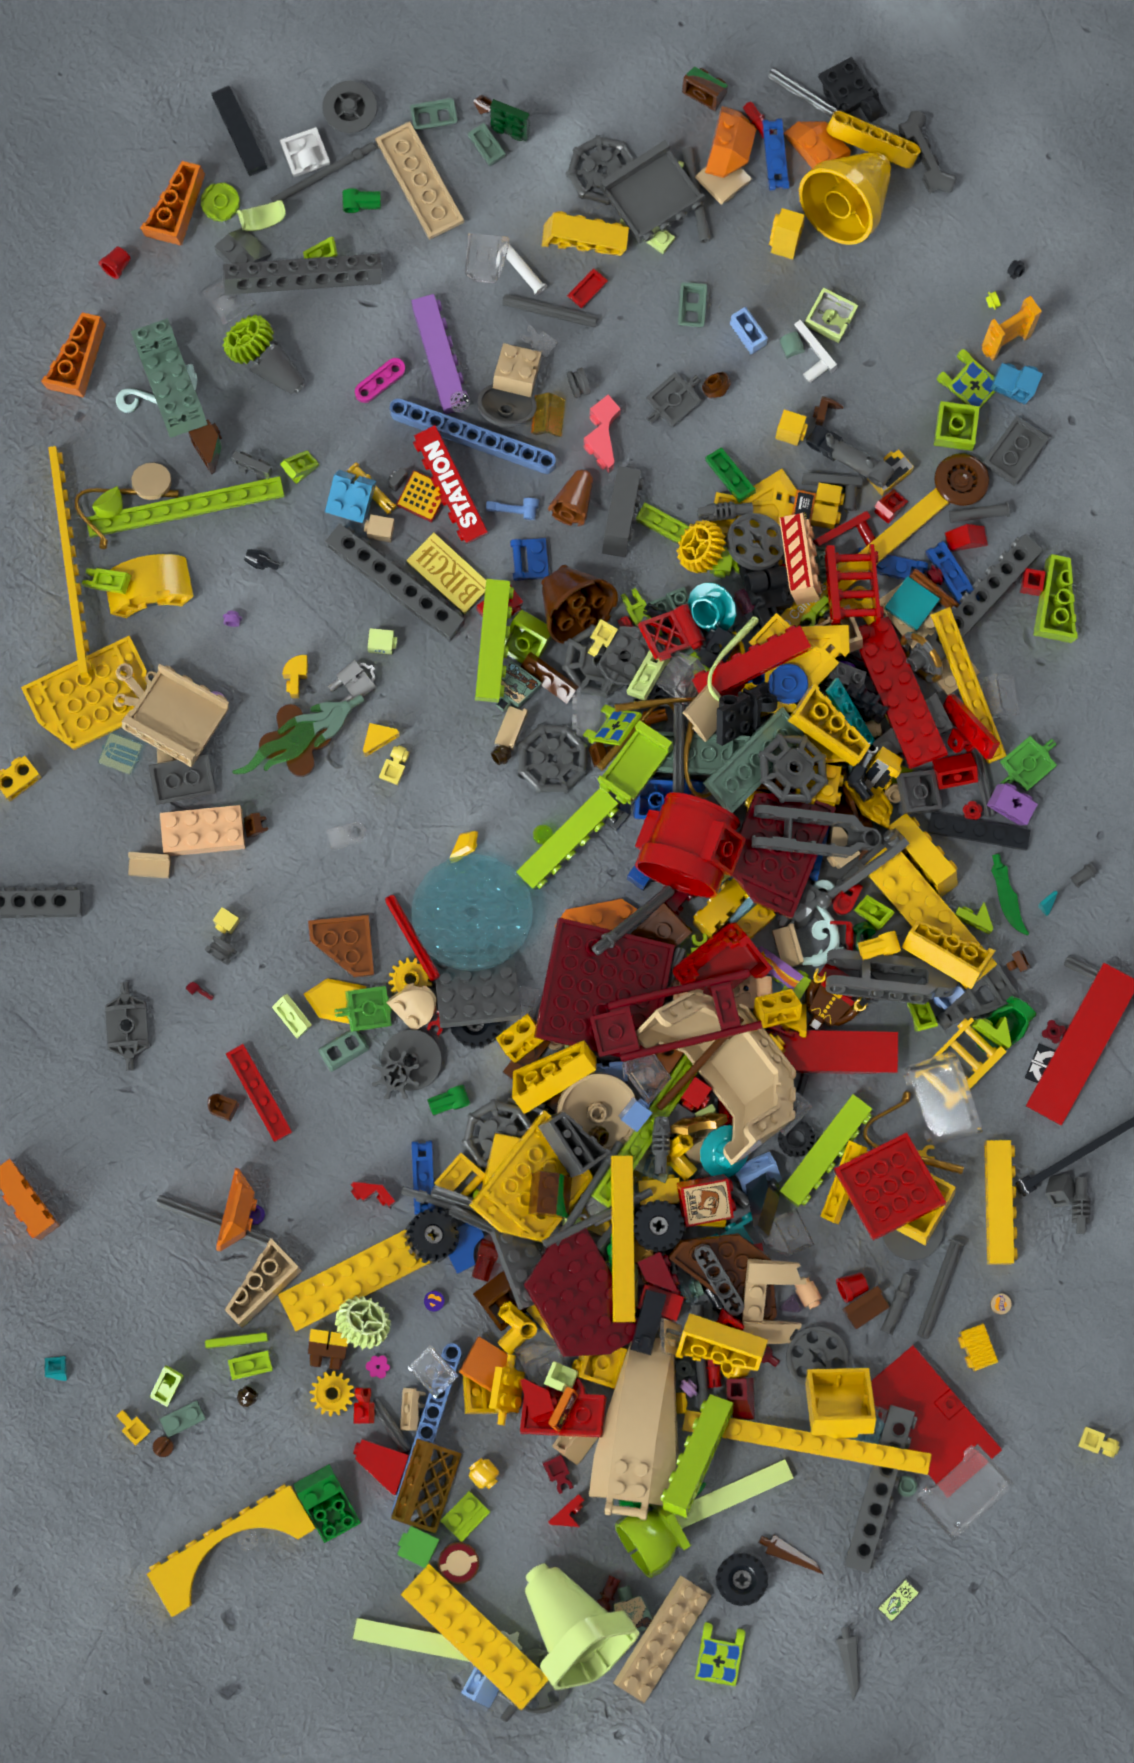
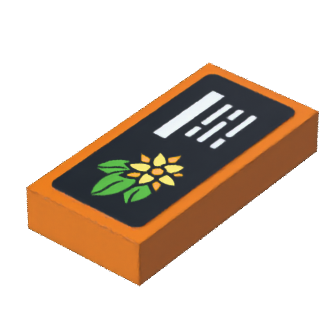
[792,490,816,524]
[548,1387,578,1432]

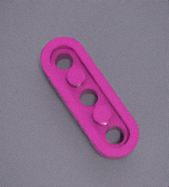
[355,358,405,403]

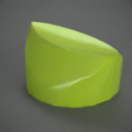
[92,486,123,518]

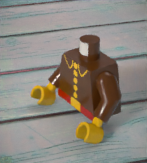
[806,968,868,1031]

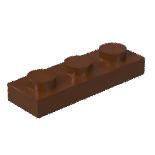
[520,652,579,704]

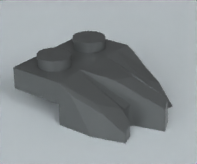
[773,883,822,929]

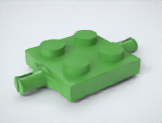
[1000,736,1057,792]
[335,986,392,1032]

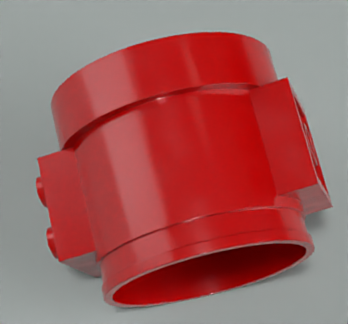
[635,792,746,898]

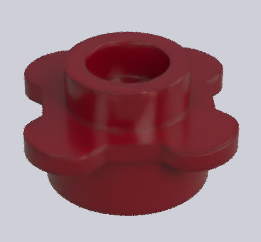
[926,565,944,585]
[1042,1020,1066,1044]

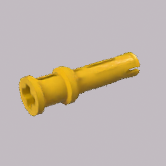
[346,462,397,515]

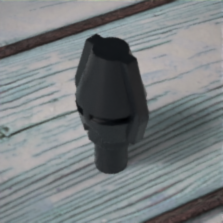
[244,549,280,570]

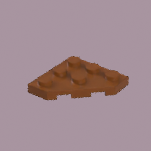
[308,915,374,978]

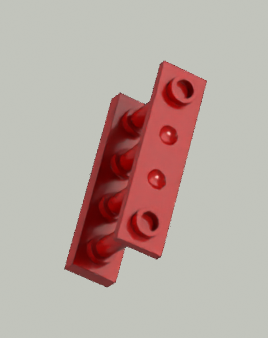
[824,544,884,626]

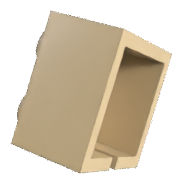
[493,343,542,397]

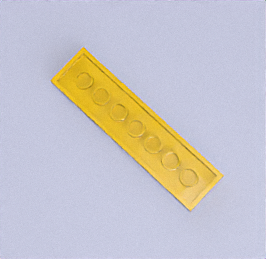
[865,848,997,989]
[278,1230,434,1332]
[400,1564,549,1711]

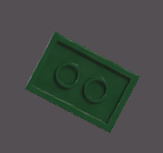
[490,99,530,142]

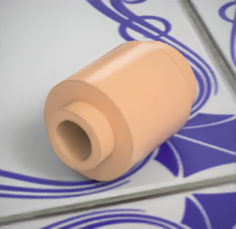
[794,1277,822,1310]

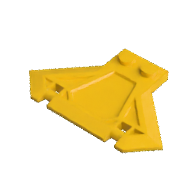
[710,469,797,566]
[749,613,850,713]

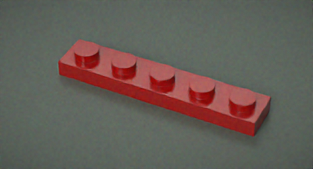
[225,1044,292,1142]

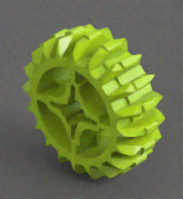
[222,314,274,364]

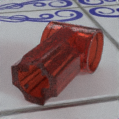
[472,1238,498,1282]

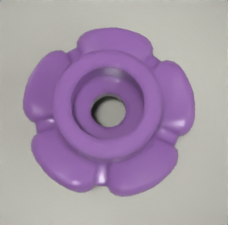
[223,611,242,627]

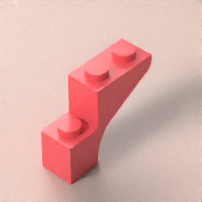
[583,394,621,473]

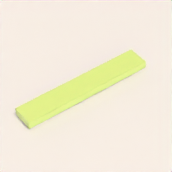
[674,1459,793,1528]
[353,1618,470,1662]

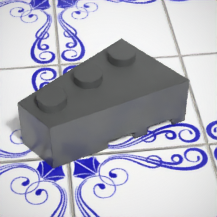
[538,1111,611,1178]

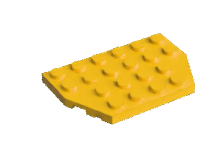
[21,636,147,750]
[469,1110,593,1242]

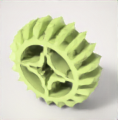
[335,1295,391,1350]

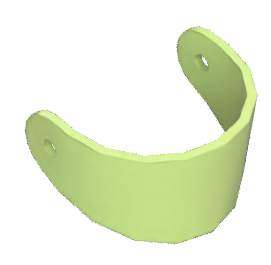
[237,200,285,231]

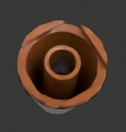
[548,470,593,526]

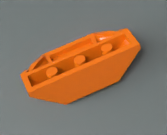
[705,106,756,178]
[783,121,851,168]
[216,1168,258,1252]

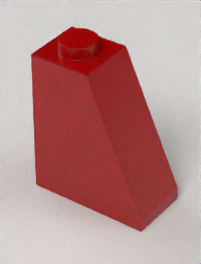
[353,1440,409,1495]

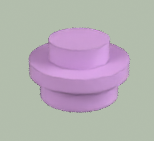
[679,1379,698,1398]

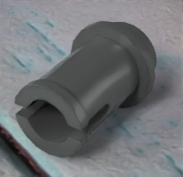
[1070,864,1097,888]

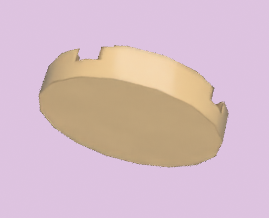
[131,463,171,500]

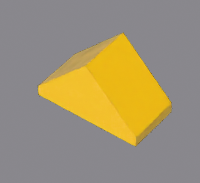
[363,723,400,757]

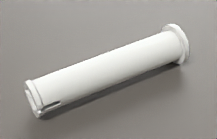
[499,243,547,295]

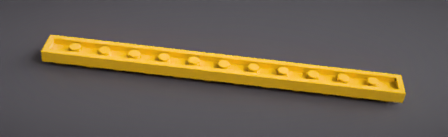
[48,446,92,678]
[682,1410,931,1475]

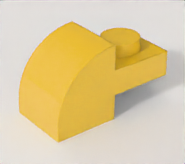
[282,655,308,698]

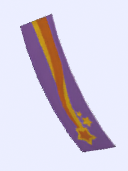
[758,946,804,990]

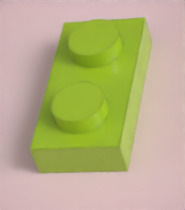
[228,1350,273,1381]

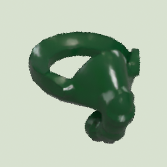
[853,921,876,951]

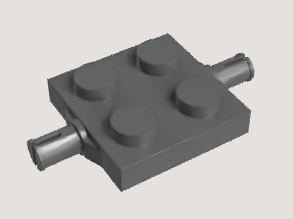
[646,372,702,428]

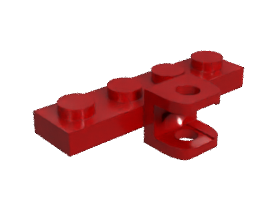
[943,694,1000,759]

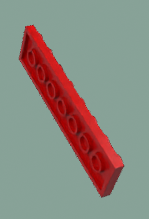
[858,616,948,769]

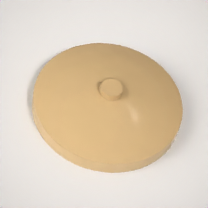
[557,1072,636,1150]

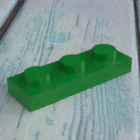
[705,447,756,503]

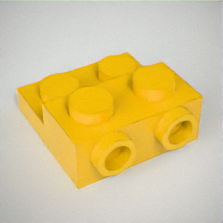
[572,1348,627,1389]

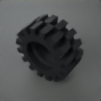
[777,1120,815,1157]

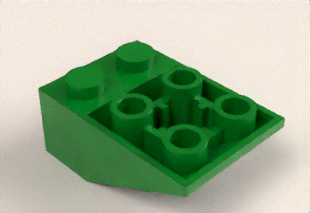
[293,1464,361,1543]

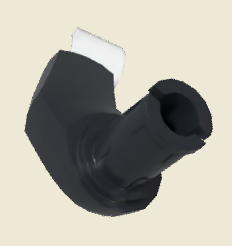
[847,743,878,802]

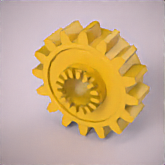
[389,958,432,993]
[309,1371,355,1417]

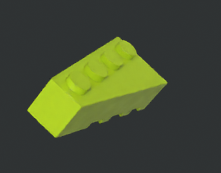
[1033,554,1078,643]

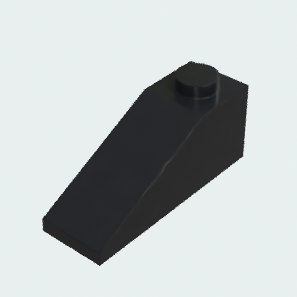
[746,1173,780,1238]

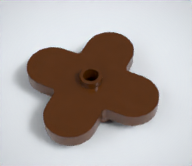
[259,704,332,777]

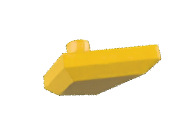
[449,831,478,863]

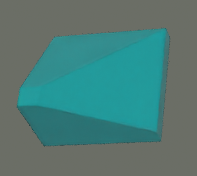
[1038,891,1058,916]
[45,1356,67,1381]

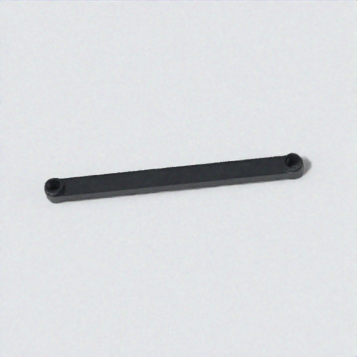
[1015,1117,1134,1197]

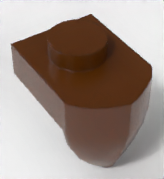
[813,396,843,426]
[207,1093,239,1122]

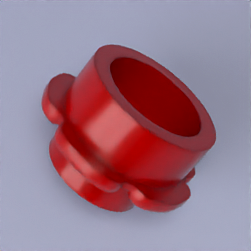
[963,801,983,820]

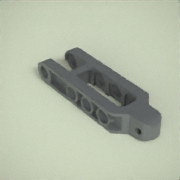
[752,805,882,858]
[826,949,958,1005]

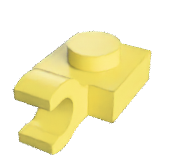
[588,619,618,657]

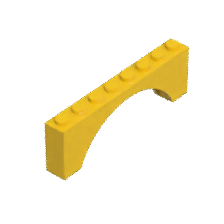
[147,1484,316,1617]

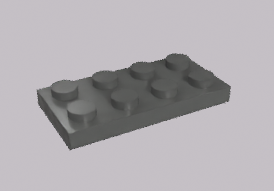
[490,1230,542,1310]

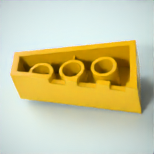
[787,683,870,766]
[887,814,958,898]
[693,878,750,939]

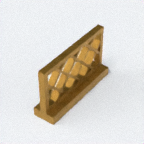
[391,1439,462,1533]

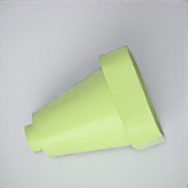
[525,1564,639,1690]

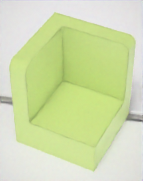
[544,1361,578,1392]

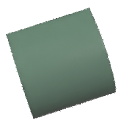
[780,332,805,359]

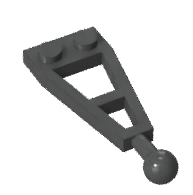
[816,828,910,908]

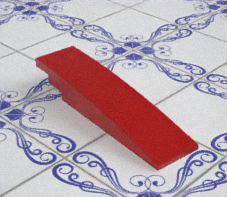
[1025,963,1134,1126]
[765,1030,898,1074]

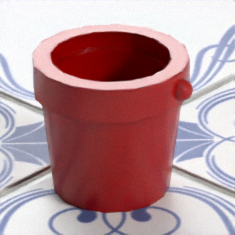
[99,246,131,279]
[836,1272,869,1303]

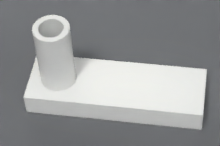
[794,320,838,383]

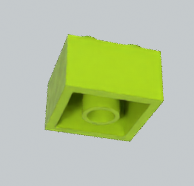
[933,401,980,451]

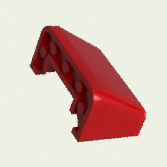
[673,923,773,997]

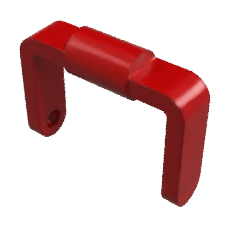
[830,921,854,951]

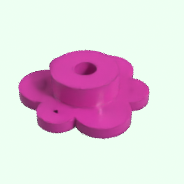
[366,1356,390,1378]

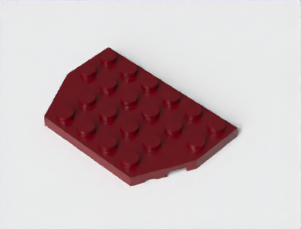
[732,792,836,919]
[524,1228,637,1357]

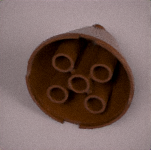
[541,565,618,644]

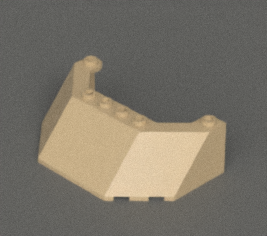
[636,989,796,1165]

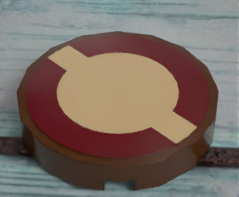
[438,1542,479,1584]

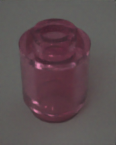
[733,588,755,618]

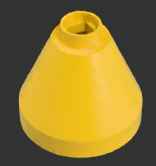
[799,152,891,245]

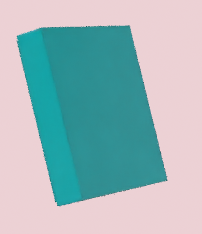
[884,576,940,631]

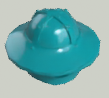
[688,582,737,632]
[700,1125,748,1177]

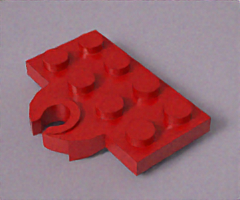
[520,1377,606,1438]

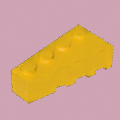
[769,208,804,259]
[541,211,629,256]
[901,920,996,989]
[512,1041,596,1114]
[676,1313,768,1371]

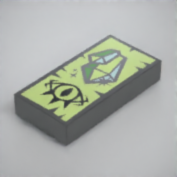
[876,1578,920,1623]

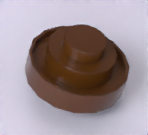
[702,372,731,398]

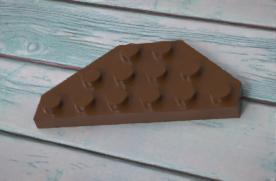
[668,1233,777,1320]

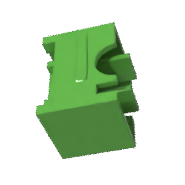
[397,1526,440,1568]

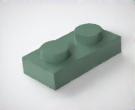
[468,123,506,167]
[160,1401,206,1438]

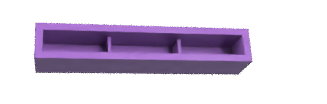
[411,294,468,415]

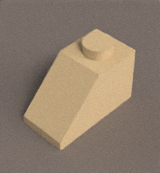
[827,826,861,869]

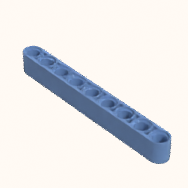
[389,399,556,474]
[392,1343,462,1513]

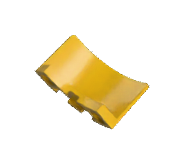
[106,554,193,618]

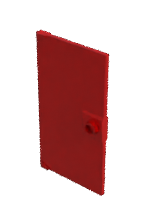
[871,1345,1002,1497]

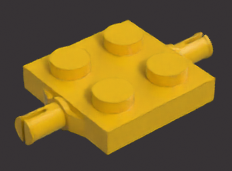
[489,1354,525,1426]

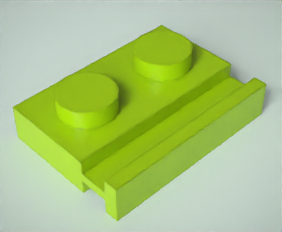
[440,1491,490,1542]

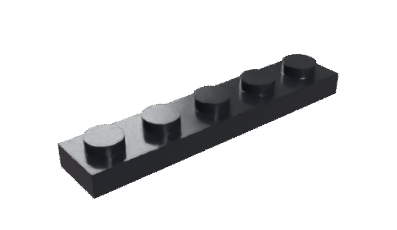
[928,812,1030,851]

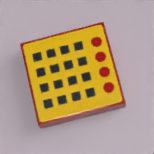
[396,470,442,523]

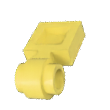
[379,746,410,786]
[1078,1427,1120,1458]

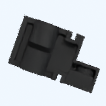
[818,57,887,123]
[739,562,794,628]
[716,682,778,746]

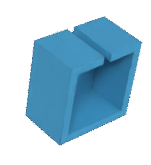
[325,470,376,523]

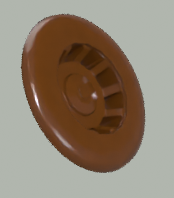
[934,453,989,506]

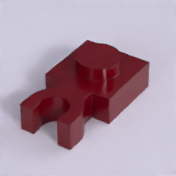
[542,1454,574,1494]

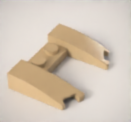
[741,1259,806,1344]

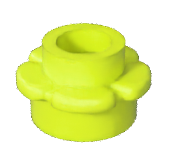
[985,291,1001,310]

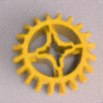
[676,520,726,574]

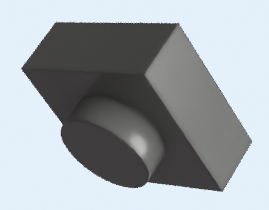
[388,467,408,492]

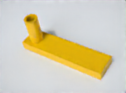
[820,1140,868,1224]

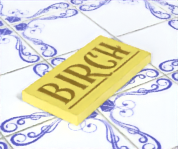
[406,533,486,615]

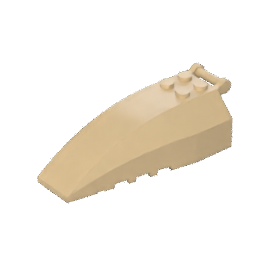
[589,1338,679,1520]

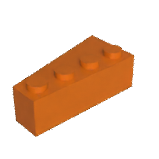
[140,161,205,246]
[41,312,106,397]
[0,1159,60,1240]

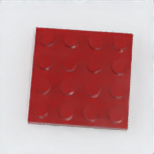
[834,1132,946,1241]

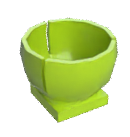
[615,1504,691,1578]

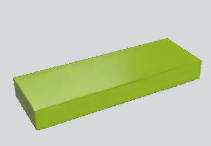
[636,502,689,544]
[205,1333,269,1349]

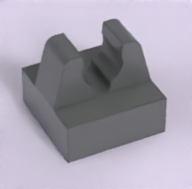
[604,807,629,831]

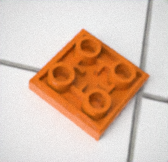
[459,1337,508,1392]

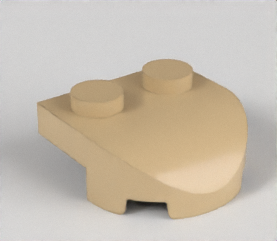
[387,983,437,1030]

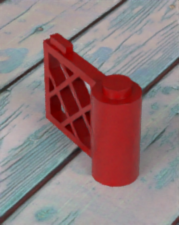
[638,604,706,662]

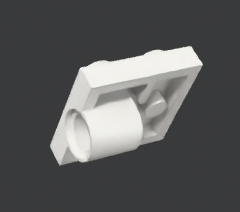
[280,127,330,177]

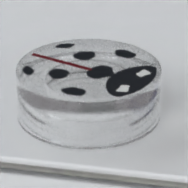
[450,391,470,413]

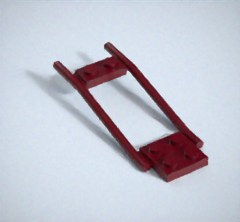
[590,969,763,1062]

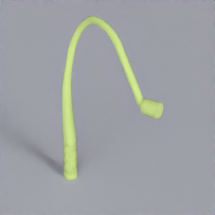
[708,616,759,701]

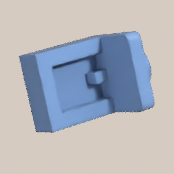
[933,982,966,1010]

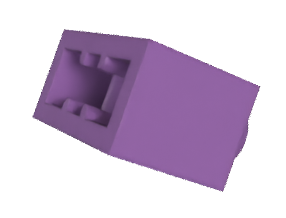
[987,783,1038,825]

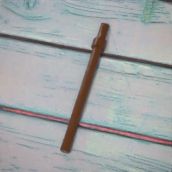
[656,1015,744,1111]

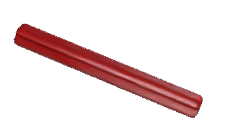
[385,895,440,981]

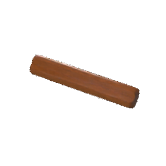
[909,569,959,608]

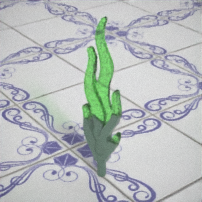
[232,695,364,774]

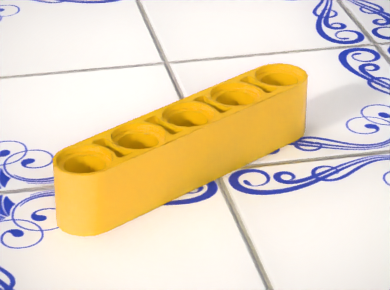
[826,111,921,168]

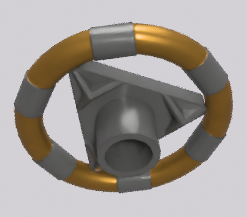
[900,632,943,683]

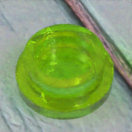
[533,825,553,845]

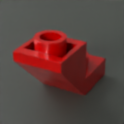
[350,1182,396,1208]

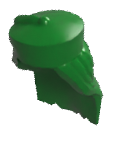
[975,996,1037,1052]

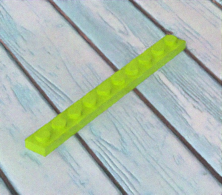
[87,476,284,538]
[591,1053,697,1208]

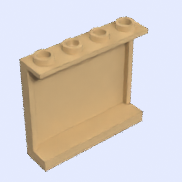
[122,664,229,767]

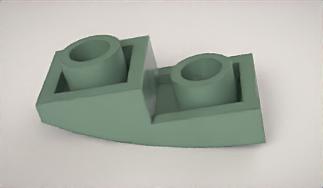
[647,587,689,612]

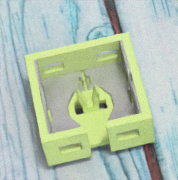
[804,288,858,343]

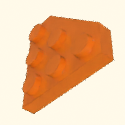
[555,899,638,930]

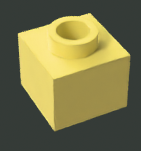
[213,907,240,934]

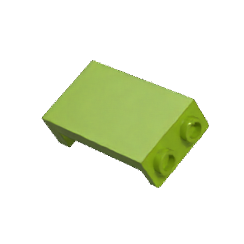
[597,720,673,806]

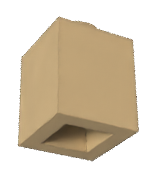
[364,514,395,543]

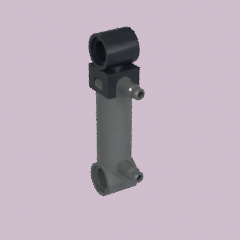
[805,425,895,488]

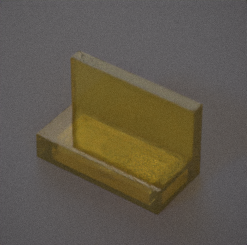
[531,392,565,437]

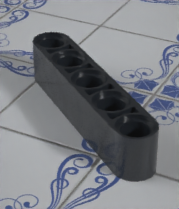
[211,85,268,176]

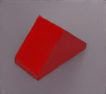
[945,524,988,552]

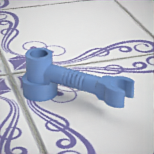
[486,498,539,520]

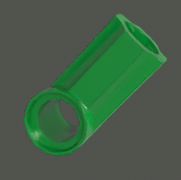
[342,188,381,213]
[427,1085,471,1116]

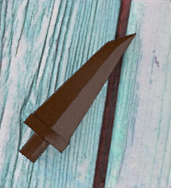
[758,1534,824,1575]

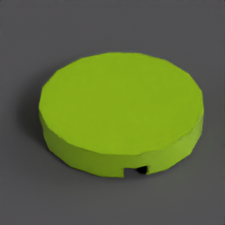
[201,183,240,222]

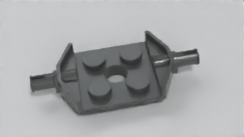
[597,616,650,696]
[105,982,149,1071]

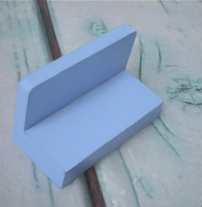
[735,1151,782,1194]
[461,1667,499,1708]

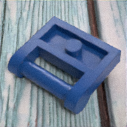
[510,538,549,581]

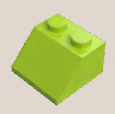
[504,610,552,663]

